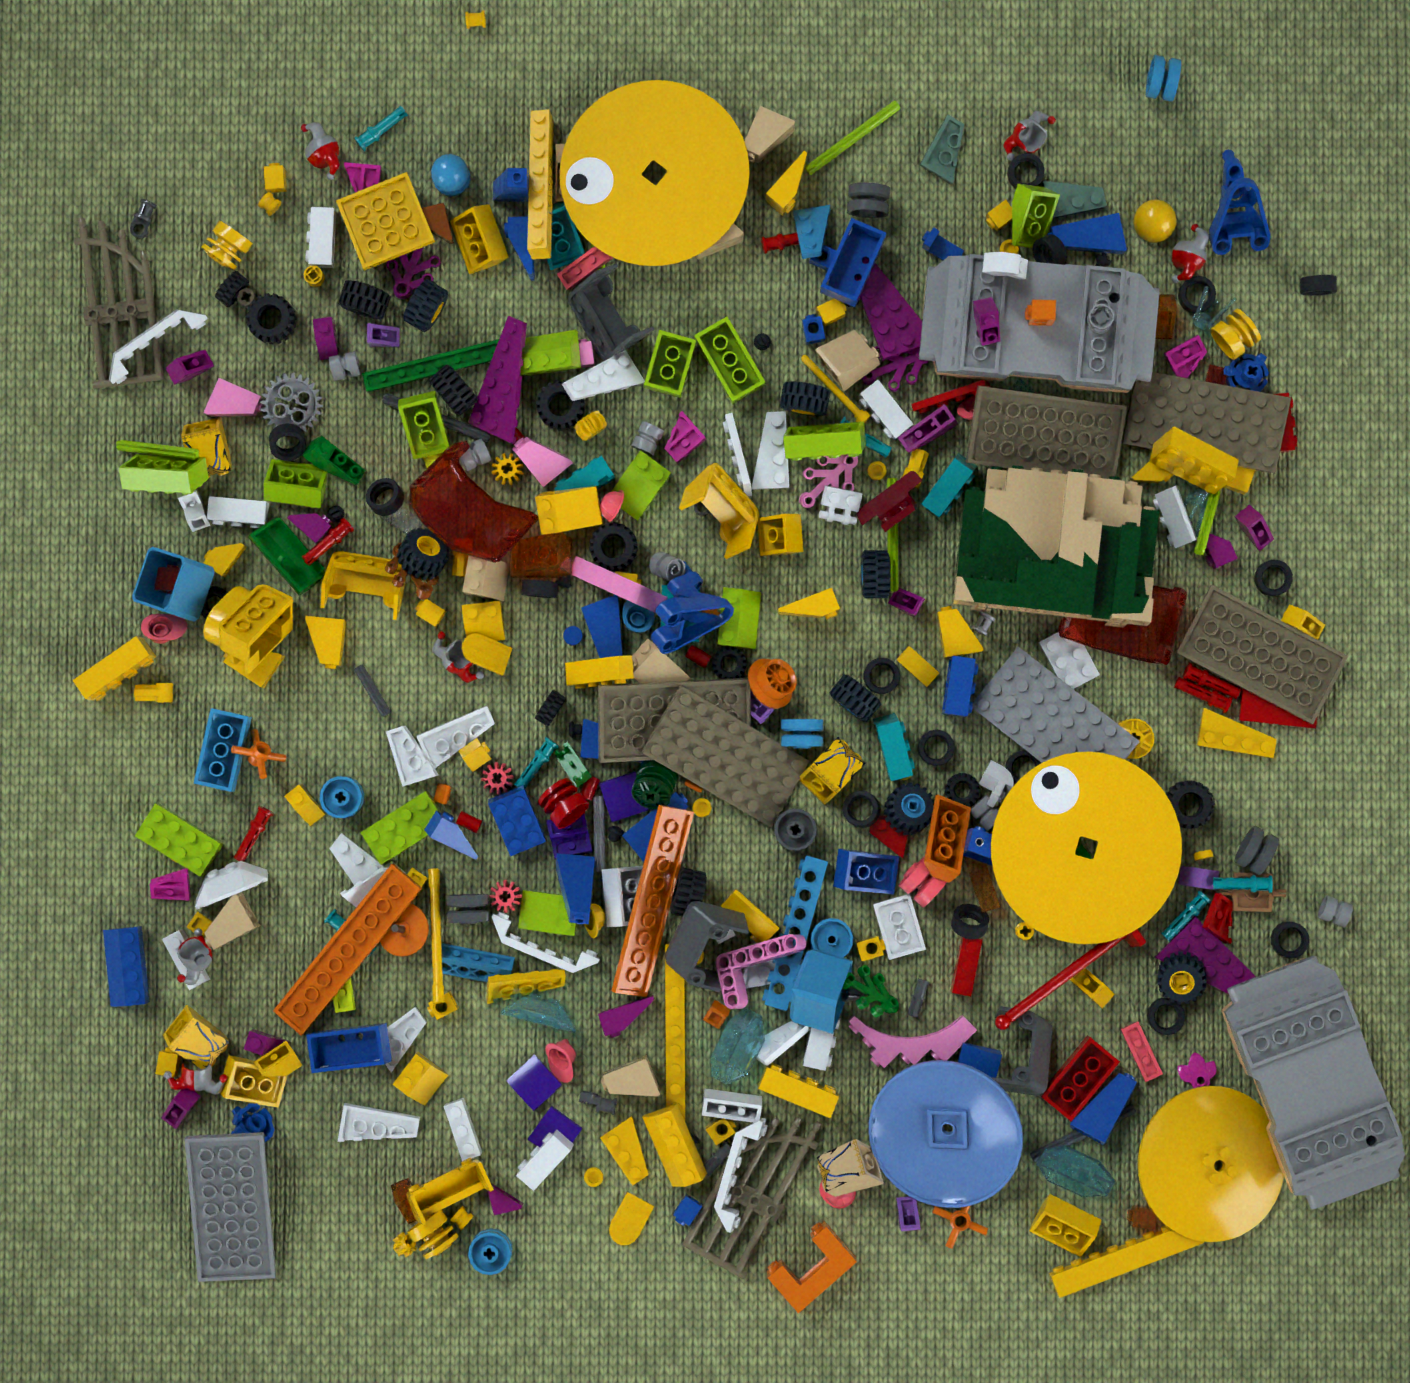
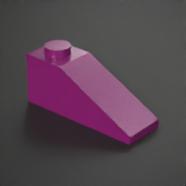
[897,404,958,453]
[598,995,655,1038]

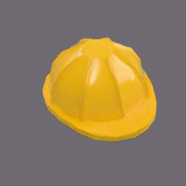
[584,904,606,938]

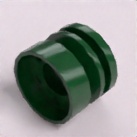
[631,760,678,809]

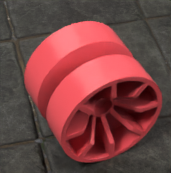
[898,856,947,908]

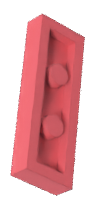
[557,246,613,290]
[1120,1021,1163,1082]

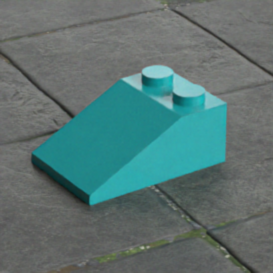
[547,202,585,270]

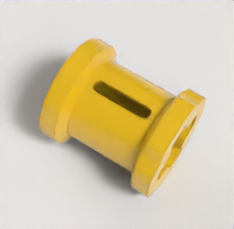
[465,10,486,29]
[1015,922,1034,940]

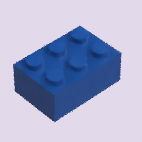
[942,656,978,717]
[488,785,546,856]

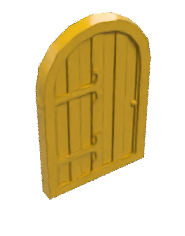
[461,633,513,676]
[609,1192,654,1245]

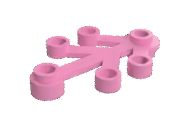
[799,454,858,508]

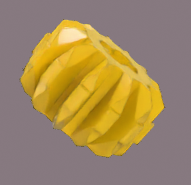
[574,411,607,441]
[492,453,524,485]

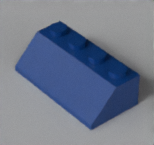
[103,926,150,1007]

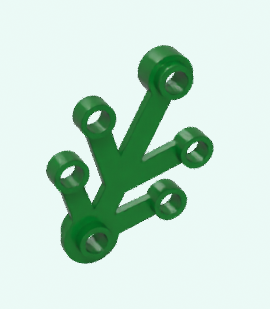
[842,965,899,1018]

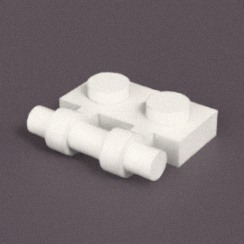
[819,485,863,525]

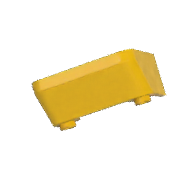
[679,463,759,559]
[320,551,406,620]
[406,1158,494,1225]

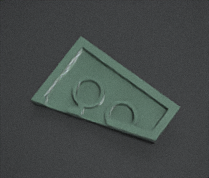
[919,115,964,184]
[1042,181,1107,219]

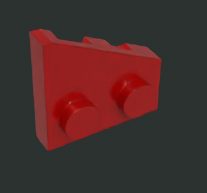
[869,815,908,858]
[1202,893,1233,944]

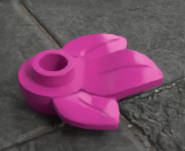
[1177,1053,1217,1088]

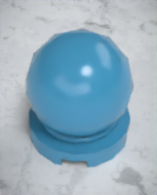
[431,154,471,197]

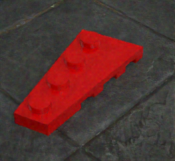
[911,380,991,414]

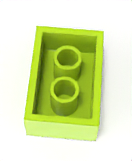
[644,330,696,398]

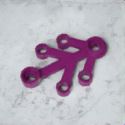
[386,247,441,300]
[861,346,929,392]

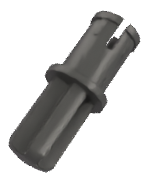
[907,978,930,1017]
[704,1141,732,1176]

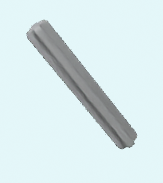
[593,796,605,872]

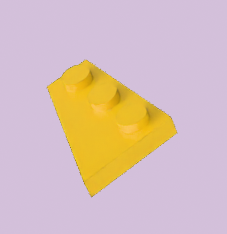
[600,1116,649,1186]

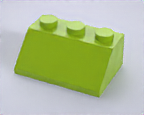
[520,330,581,376]
[264,459,328,508]
[717,587,761,649]

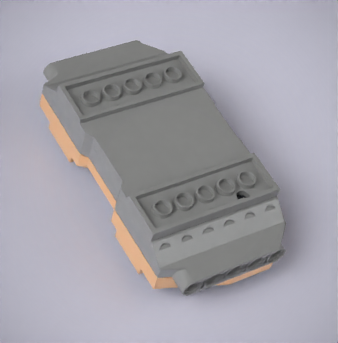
[919,254,1159,393]
[1221,956,1405,1209]

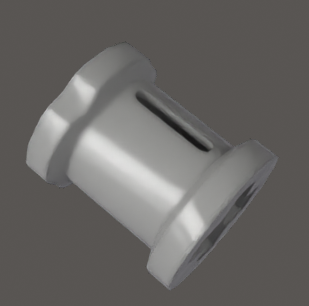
[971,611,996,636]

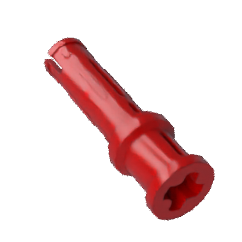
[761,232,799,254]
[302,518,354,566]
[1182,663,1241,699]
[1174,677,1233,714]
[233,806,274,862]

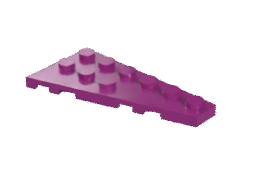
[854,259,922,360]
[468,316,527,444]
[1155,916,1256,994]

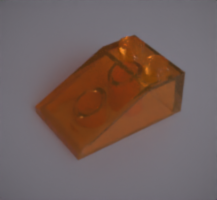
[510,532,572,578]

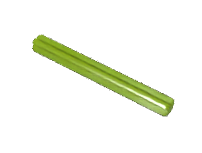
[116,440,199,460]

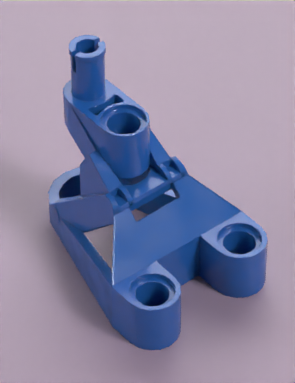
[1209,149,1270,255]
[651,561,734,654]

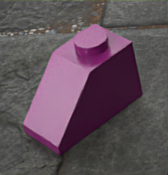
[313,317,339,360]
[166,349,214,385]
[1234,505,1274,551]
[287,513,333,544]
[244,1029,289,1056]
[161,1089,201,1129]

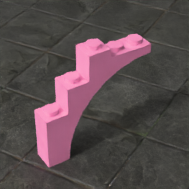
[848,1015,977,1068]

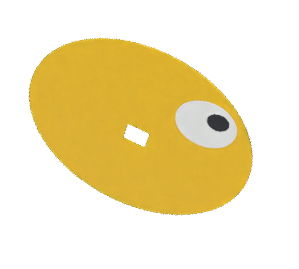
[560,80,750,266]
[991,752,1182,944]

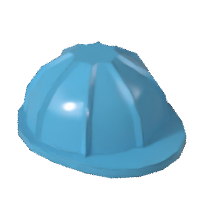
[622,600,655,633]

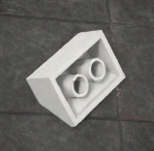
[1153,486,1197,548]
[602,865,643,927]

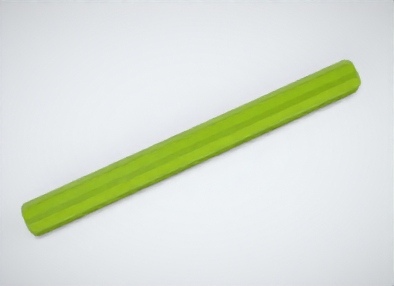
[805,101,900,175]
[887,478,898,592]

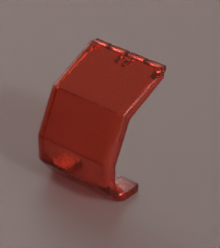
[410,441,539,563]
[1058,585,1187,665]

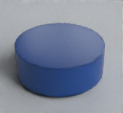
[563,626,583,645]

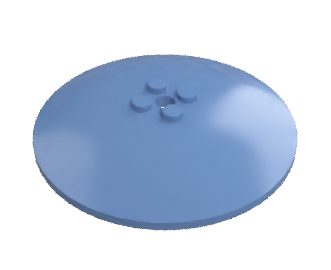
[869,1060,1023,1208]

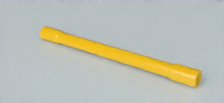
[428,868,445,1004]

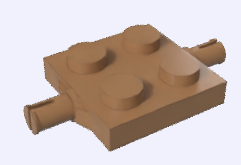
[1219,872,1286,912]

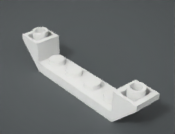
[109,309,208,384]
[492,912,600,973]
[714,1118,768,1233]

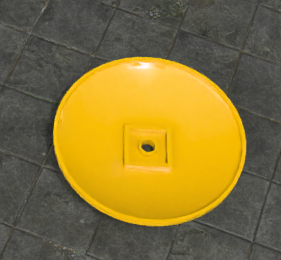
[1138,1086,1284,1242]

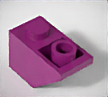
[973,297,1001,346]
[1205,534,1238,569]

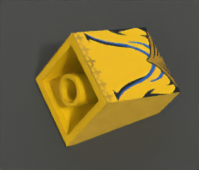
[181,417,232,478]
[799,737,866,805]
[163,1005,229,1069]

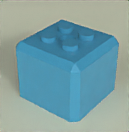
[132,547,215,622]
[789,949,853,1034]

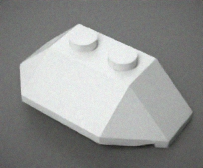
[195,861,268,910]

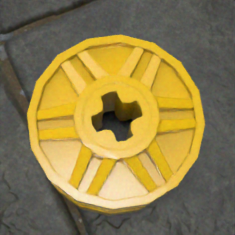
[201,220,253,271]
[1210,308,1261,360]
[1117,719,1154,759]
[407,1210,459,1260]

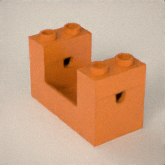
[767,1221,857,1313]

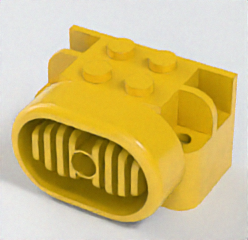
[203,584,293,675]

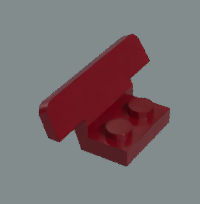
[857,471,923,532]

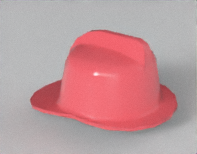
[141,614,187,644]
[545,1039,576,1083]

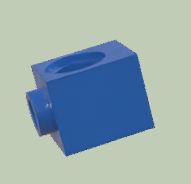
[809,245,836,271]
[802,314,826,345]
[673,1193,702,1226]

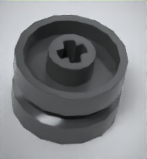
[847,182,890,218]
[774,808,817,851]
[1234,826,1279,875]
[446,894,489,924]

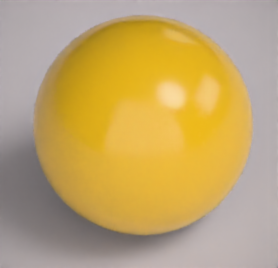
[1133,199,1177,243]

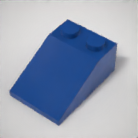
[504,216,535,281]
[833,848,899,894]

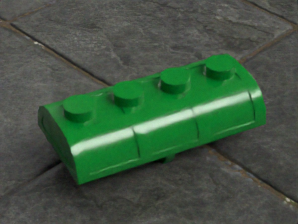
[248,517,325,596]

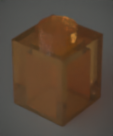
[1127,1205,1157,1230]

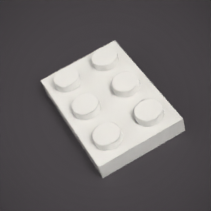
[1038,624,1100,689]
[873,894,926,960]

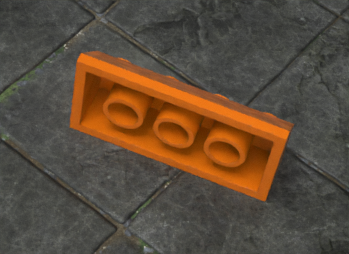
[924,794,971,883]

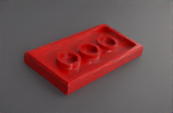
[1239,688,1317,729]

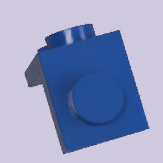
[922,227,964,260]

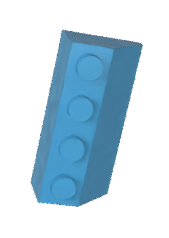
[194,708,252,792]

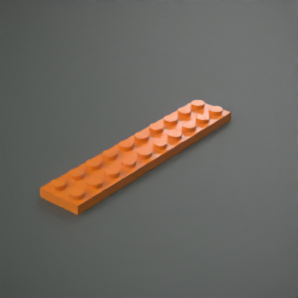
[611,805,694,997]
[273,863,422,1036]

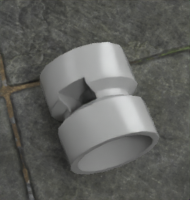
[1087,304,1114,333]
[329,351,361,381]
[631,421,664,456]
[456,438,491,472]
[649,552,685,582]
[970,795,999,831]
[1318,895,1353,928]

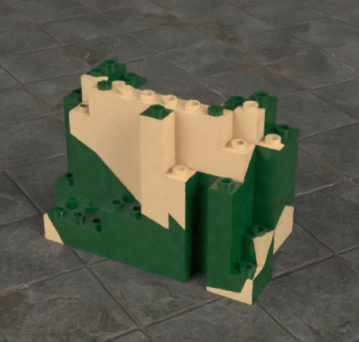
[953,465,1159,628]

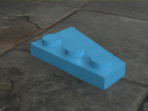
[793,205,831,259]

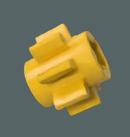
[393,1232,417,1257]

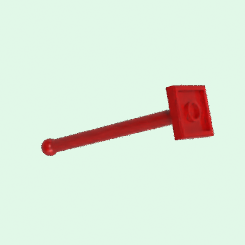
[995,929,1146,1030]

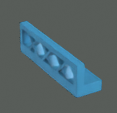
[441,943,515,982]

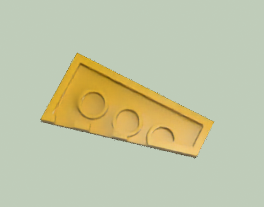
[1197,708,1277,758]
[486,969,566,1004]

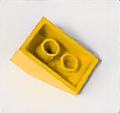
[765,150,807,216]
[535,486,603,534]
[777,588,840,620]
[220,1055,288,1108]

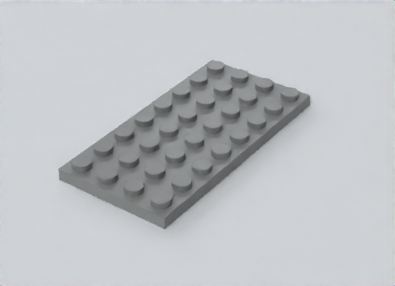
[973,646,1140,763]
[184,1132,276,1282]

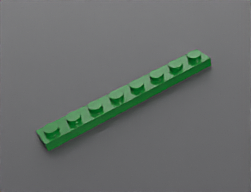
[362,339,499,393]

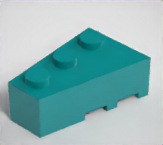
[921,453,977,518]
[554,455,615,491]
[873,713,915,781]

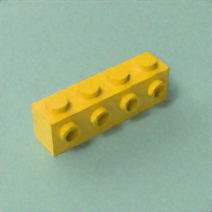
[565,656,634,689]

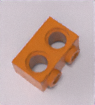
[1025,299,1056,326]

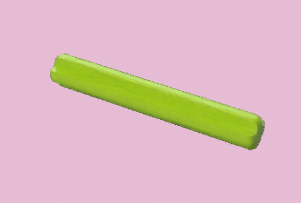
[1194,491,1221,556]

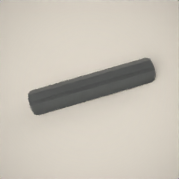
[354,665,391,717]

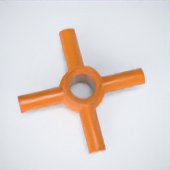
[231,729,286,779]
[932,1205,988,1249]

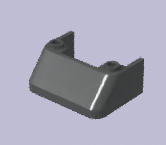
[568,263,655,360]
[665,901,749,992]
[992,1006,1053,1096]

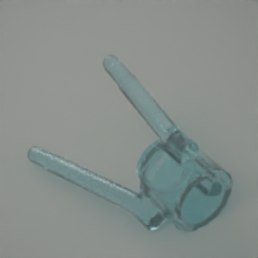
[1193,286,1237,332]
[1184,488,1209,537]

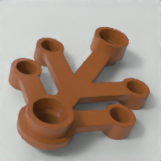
[385,543,439,600]

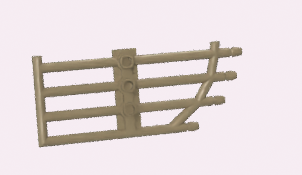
[74,218,164,389]
[682,1117,822,1279]

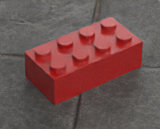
[1040,1035,1120,1121]

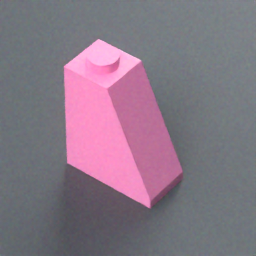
[203,378,264,417]
[512,437,573,487]

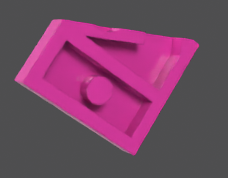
[344,162,382,193]
[1164,335,1207,378]
[664,411,706,464]
[150,868,191,901]

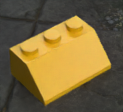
[450,204,509,274]
[720,888,779,943]
[1029,1194,1101,1257]

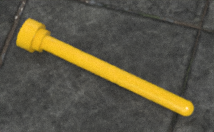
[801,355,871,424]

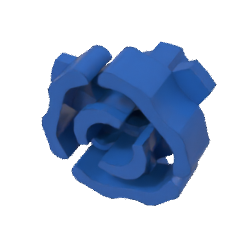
[1223,353,1269,392]
[231,1103,274,1142]

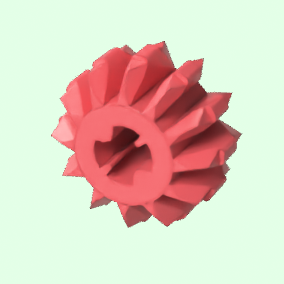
[481,762,514,795]
[489,880,522,913]

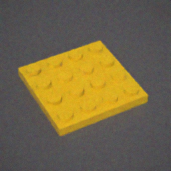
[336,172,435,271]

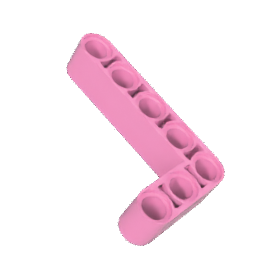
[568,556,668,613]
[716,934,806,1009]

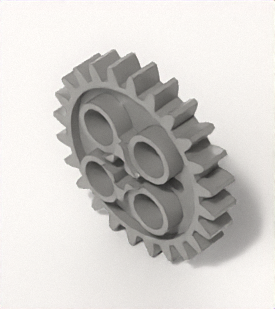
[259,373,323,432]

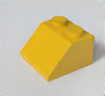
[758,514,803,556]
[462,601,506,641]
[392,1052,448,1106]

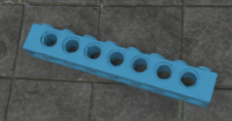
[762,855,828,1011]

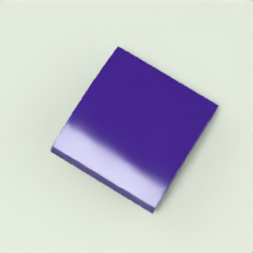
[599,771,648,822]
[546,814,593,860]
[506,1055,562,1111]
[527,1106,582,1147]

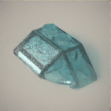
[500,993,577,1033]
[711,1007,765,1085]
[1036,1145,1115,1197]

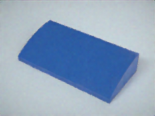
[958,1043,1002,1078]

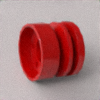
[538,778,589,829]

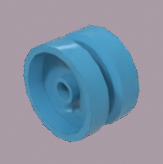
[1145,55,1181,102]
[781,719,823,749]
[320,776,365,818]
[809,918,853,958]
[468,1228,513,1275]

